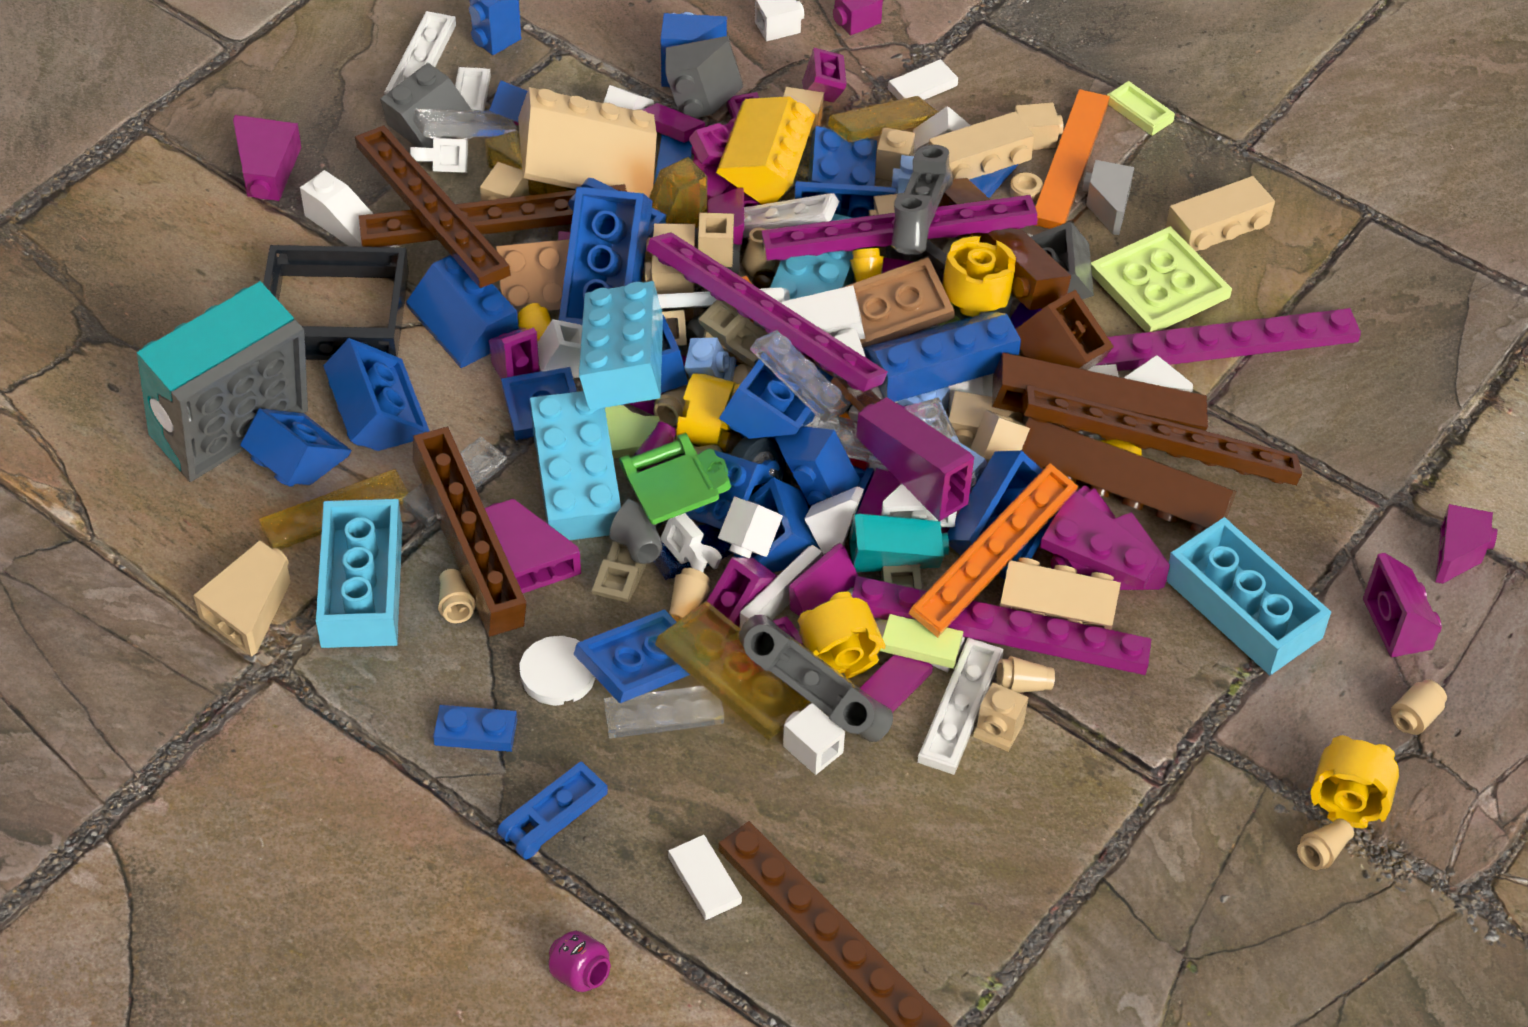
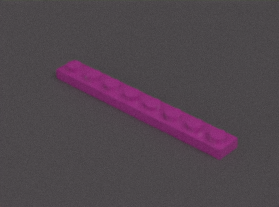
[761,195,1037,260]
[646,232,888,392]
[1095,308,1361,371]
[852,576,1152,675]

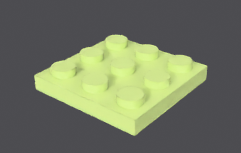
[1091,226,1232,332]

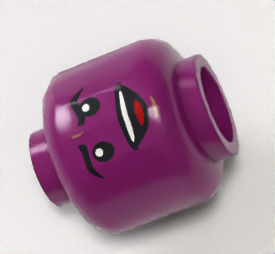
[548,930,611,993]

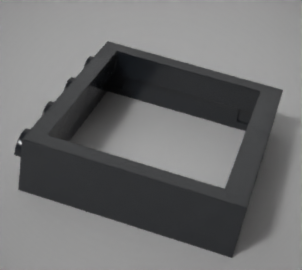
[263,245,409,360]

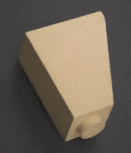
[194,541,291,657]

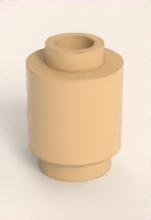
[1391,680,1447,735]

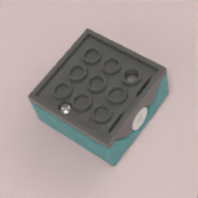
[136,281,308,482]

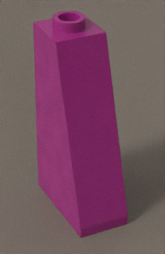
[856,397,974,521]

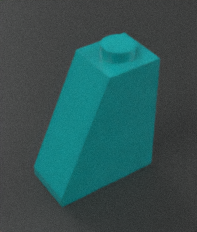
[849,514,949,572]

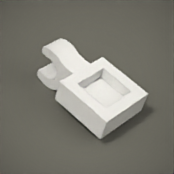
[410,138,468,173]
[660,513,722,572]

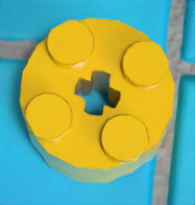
[942,236,1016,317]
[676,373,740,452]
[798,592,886,679]
[1310,735,1399,829]

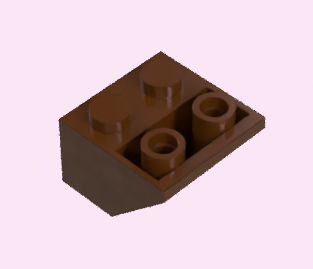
[1016,290,1114,370]

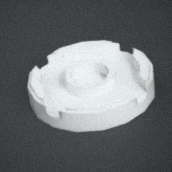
[519,636,595,706]

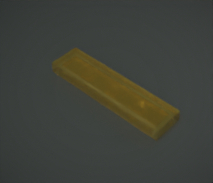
[827,96,938,142]
[259,469,410,550]

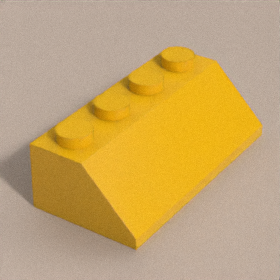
[716,96,815,204]

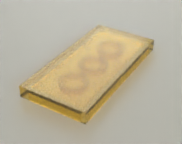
[655,601,811,741]

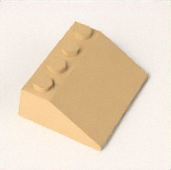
[518,87,657,200]

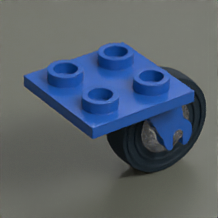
[686,437,786,529]

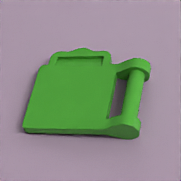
[619,432,731,525]

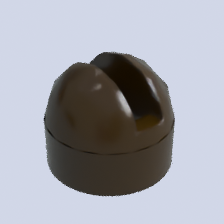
[752,269,776,289]

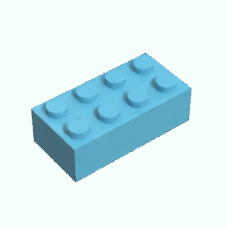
[770,214,865,300]
[579,281,663,410]
[530,391,621,540]
[316,499,402,648]
[1167,517,1331,676]

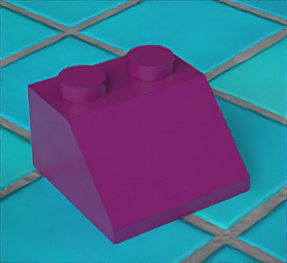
[1363,553,1442,658]

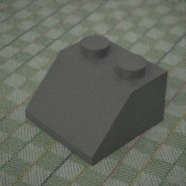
[666,36,743,118]
[380,63,477,148]
[1015,221,1094,300]

